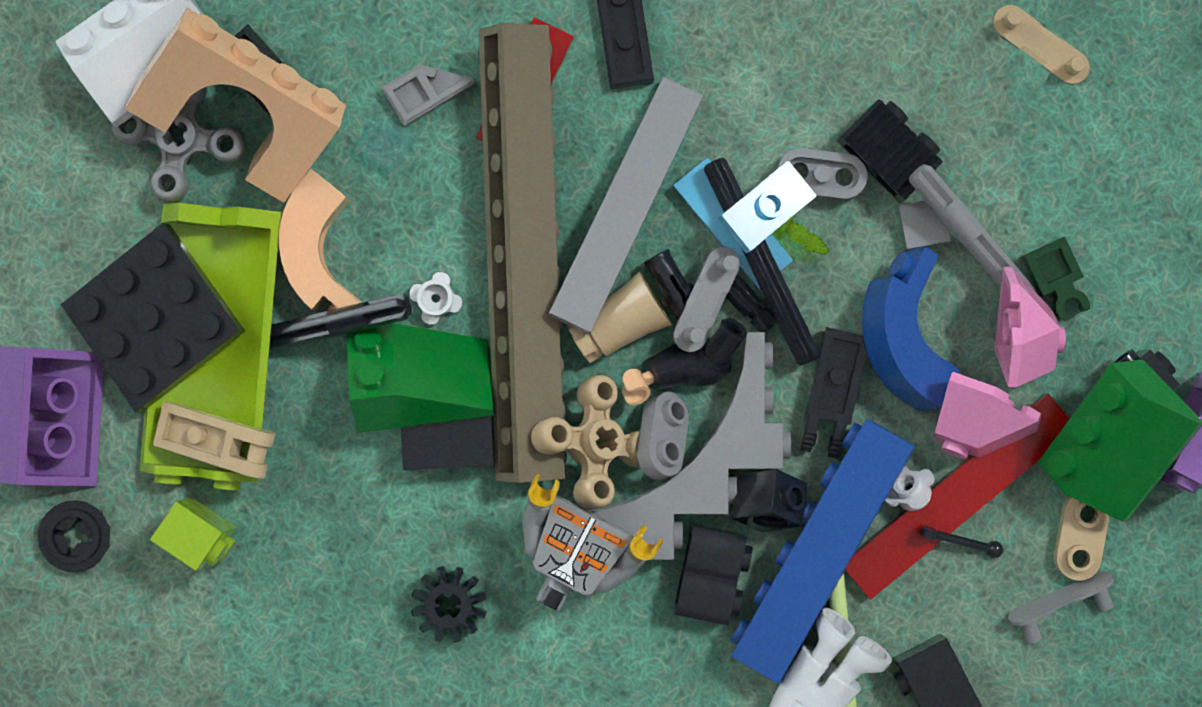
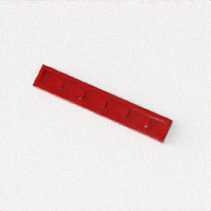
[846,393,1070,600]

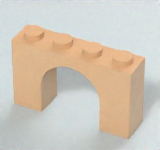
[125,8,346,203]

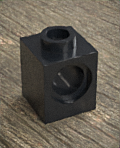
[732,469,808,533]

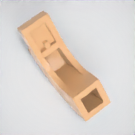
[279,168,362,311]

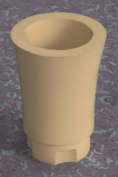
[567,271,672,363]

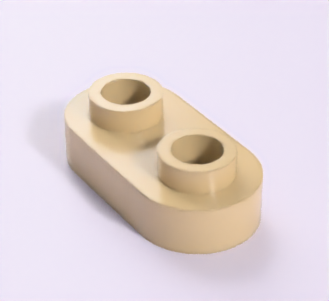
[1054,497,1109,581]

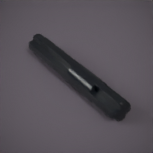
[269,293,413,352]

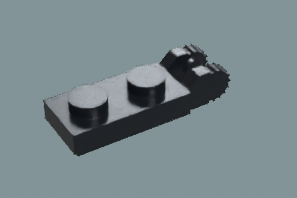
[800,327,867,459]

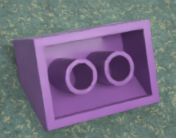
[0,346,104,486]

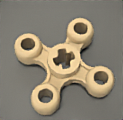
[531,375,640,510]

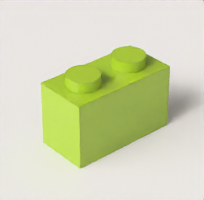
[150,497,237,571]

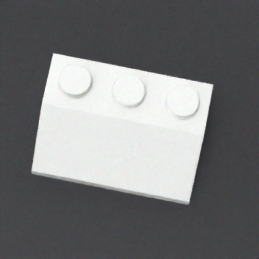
[55,0,204,128]

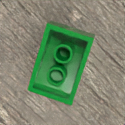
[347,323,494,433]

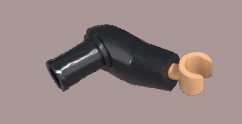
[621,318,747,405]

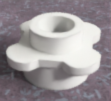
[410,272,462,324]
[885,466,935,511]

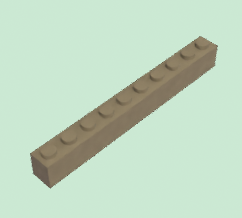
[479,23,567,483]

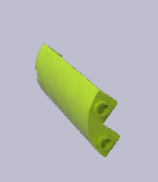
[139,203,281,490]

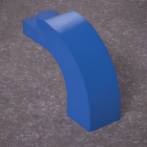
[862,246,960,412]

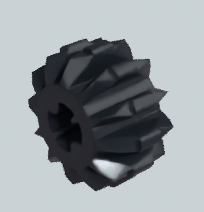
[411,566,487,642]

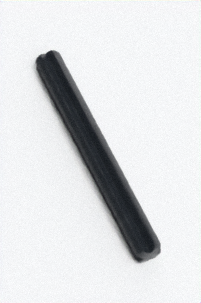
[704,157,820,365]

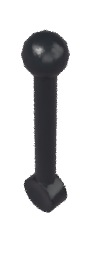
[919,525,1004,558]

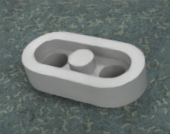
[777,148,868,200]
[637,392,689,480]

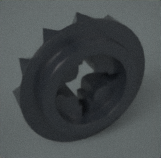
[38,500,111,572]

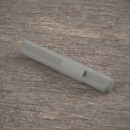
[909,164,1036,292]

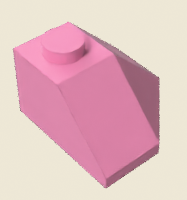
[994,267,1066,387]
[935,372,1041,459]

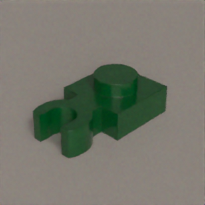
[1021,237,1090,322]

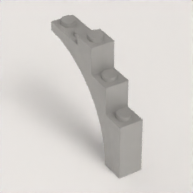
[588,332,791,560]

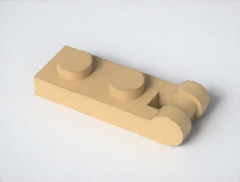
[153,402,276,478]

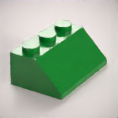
[1038,359,1202,522]

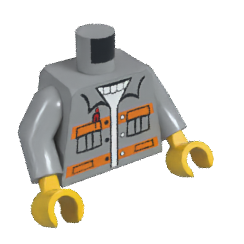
[522,474,663,612]

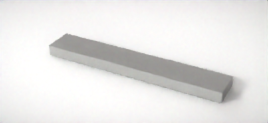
[548,77,703,335]

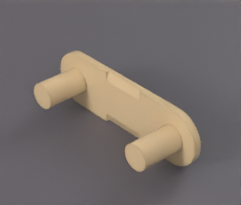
[993,5,1090,84]

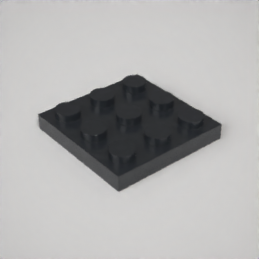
[60,223,245,412]

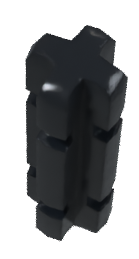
[725,275,777,332]

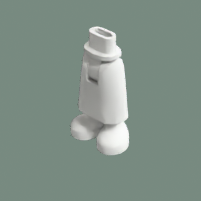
[769,608,892,707]

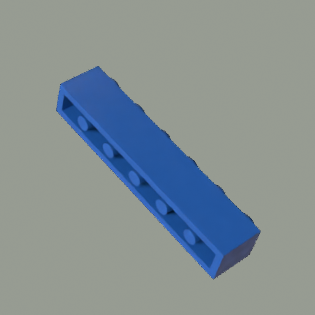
[731,419,916,684]

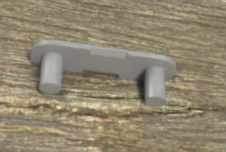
[673,247,740,352]
[1008,572,1114,644]

